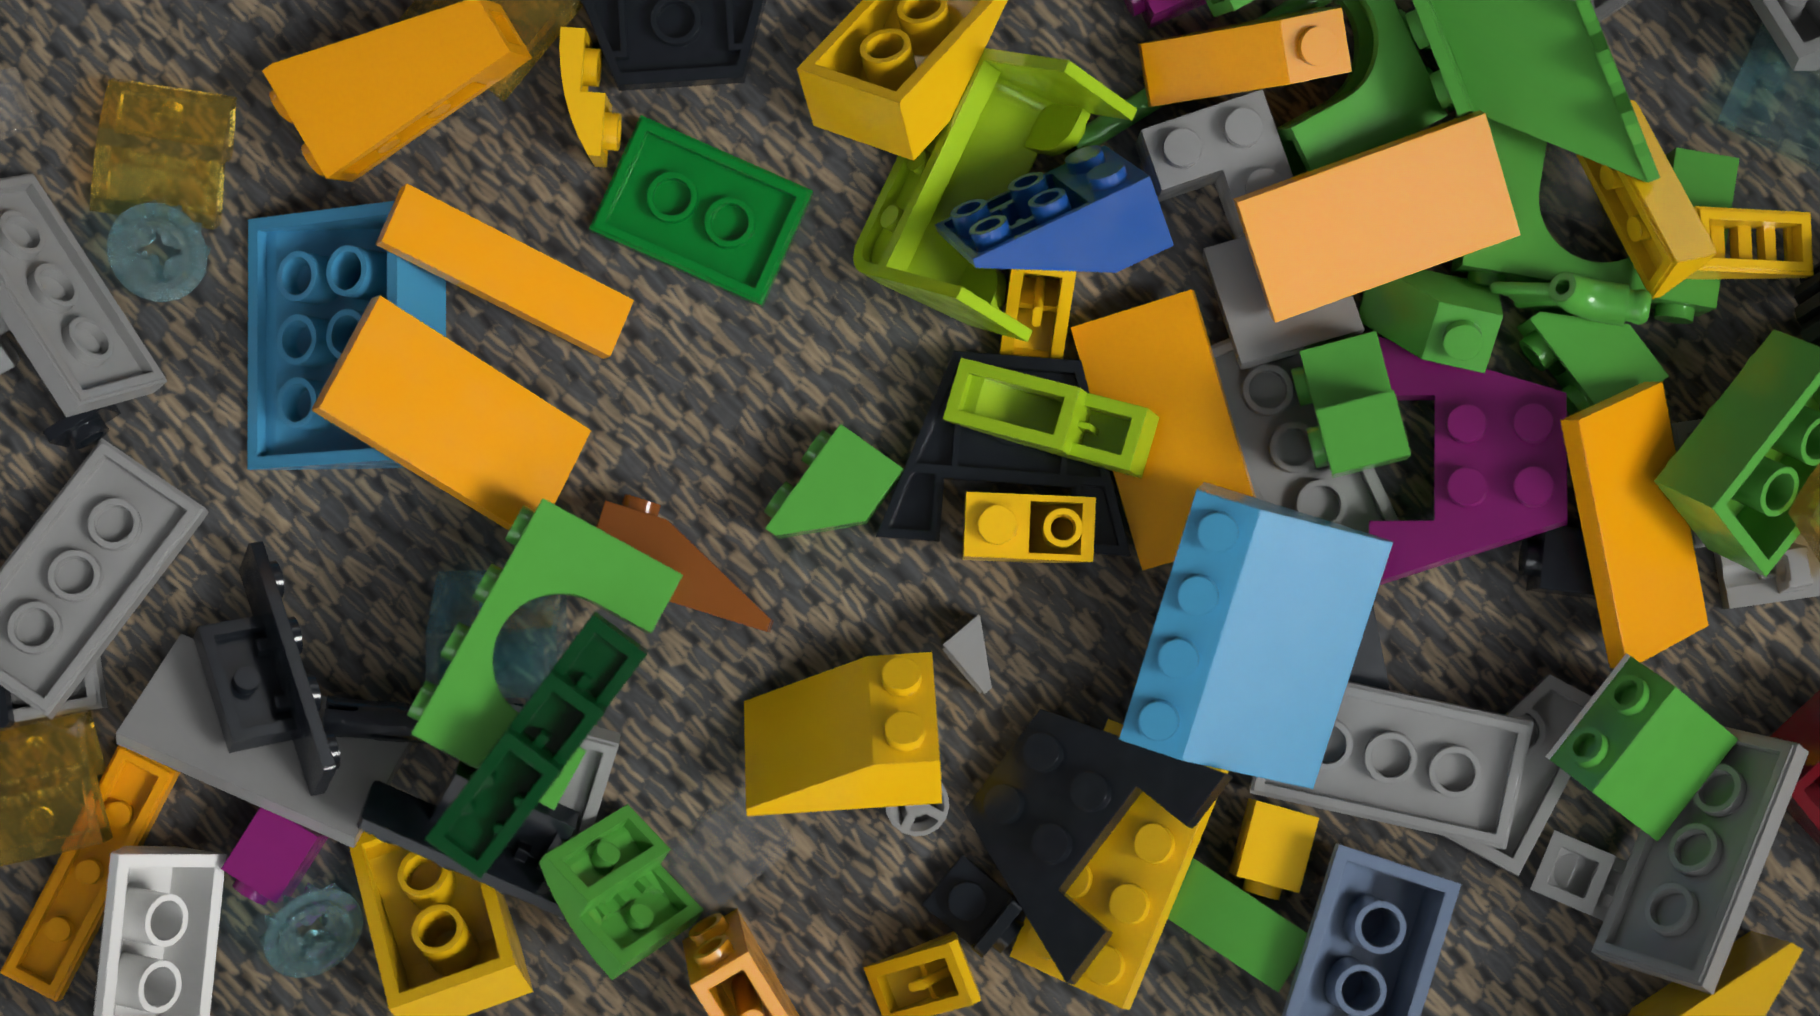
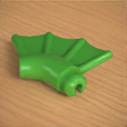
[1490,272,1652,326]

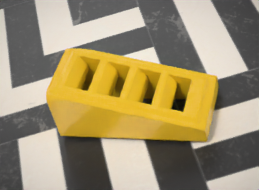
[1686,206,1814,279]

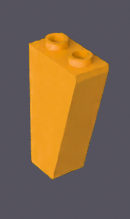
[262,0,532,182]
[682,908,799,1016]

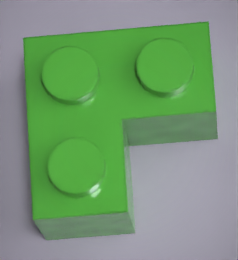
[1291,331,1411,479]

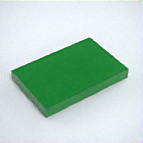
[589,115,814,308]

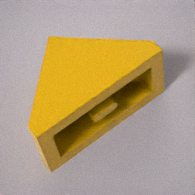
[999,269,1077,359]
[863,931,981,1016]

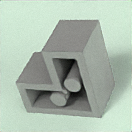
[1135,89,1293,240]

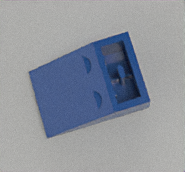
[935,145,1174,273]

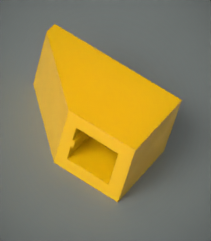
[962,492,1096,563]

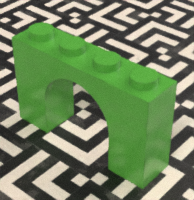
[1205,0,1448,177]
[1450,118,1739,324]
[407,498,683,810]

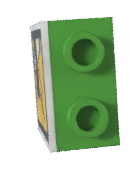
[1545,653,1739,842]

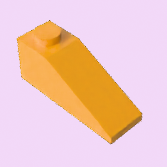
[1138,7,1352,107]

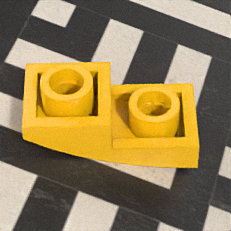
[559,26,622,168]

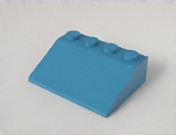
[247,201,446,470]
[1119,482,1393,789]

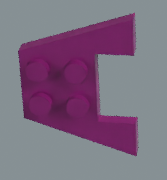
[1369,337,1567,586]

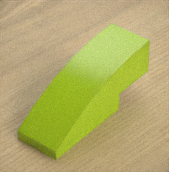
[943,358,1160,479]

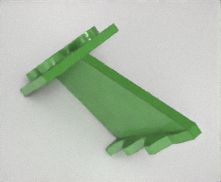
[1405,0,1660,183]

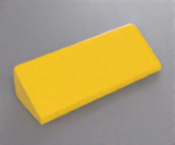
[1576,100,1716,299]

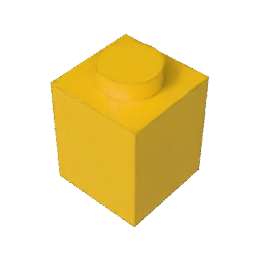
[1229,798,1319,900]

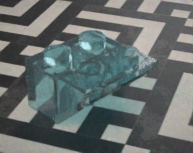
[426,570,567,698]

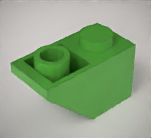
[1516,311,1669,415]
[764,424,903,539]

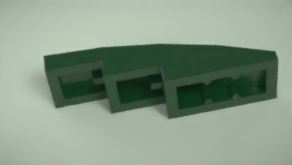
[425,611,648,879]

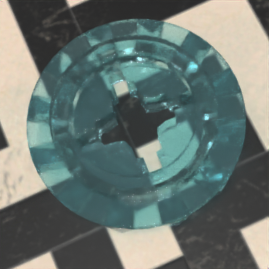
[107,199,211,302]
[259,882,363,978]

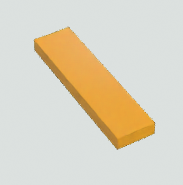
[375,184,634,359]
[0,745,181,1002]

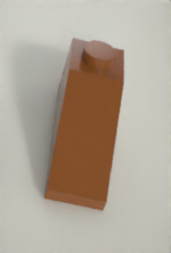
[597,494,774,633]

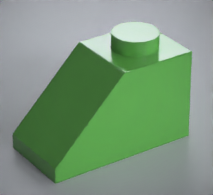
[1358,270,1503,373]

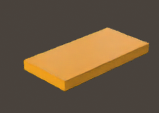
[1233,110,1521,323]
[1070,289,1256,571]
[311,295,592,530]
[1561,382,1709,668]

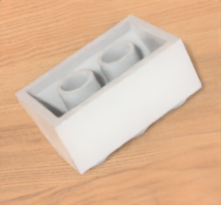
[94,846,226,1016]

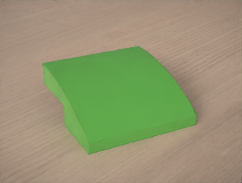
[539,804,704,980]

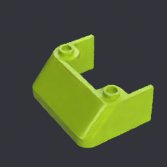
[853,48,1137,342]

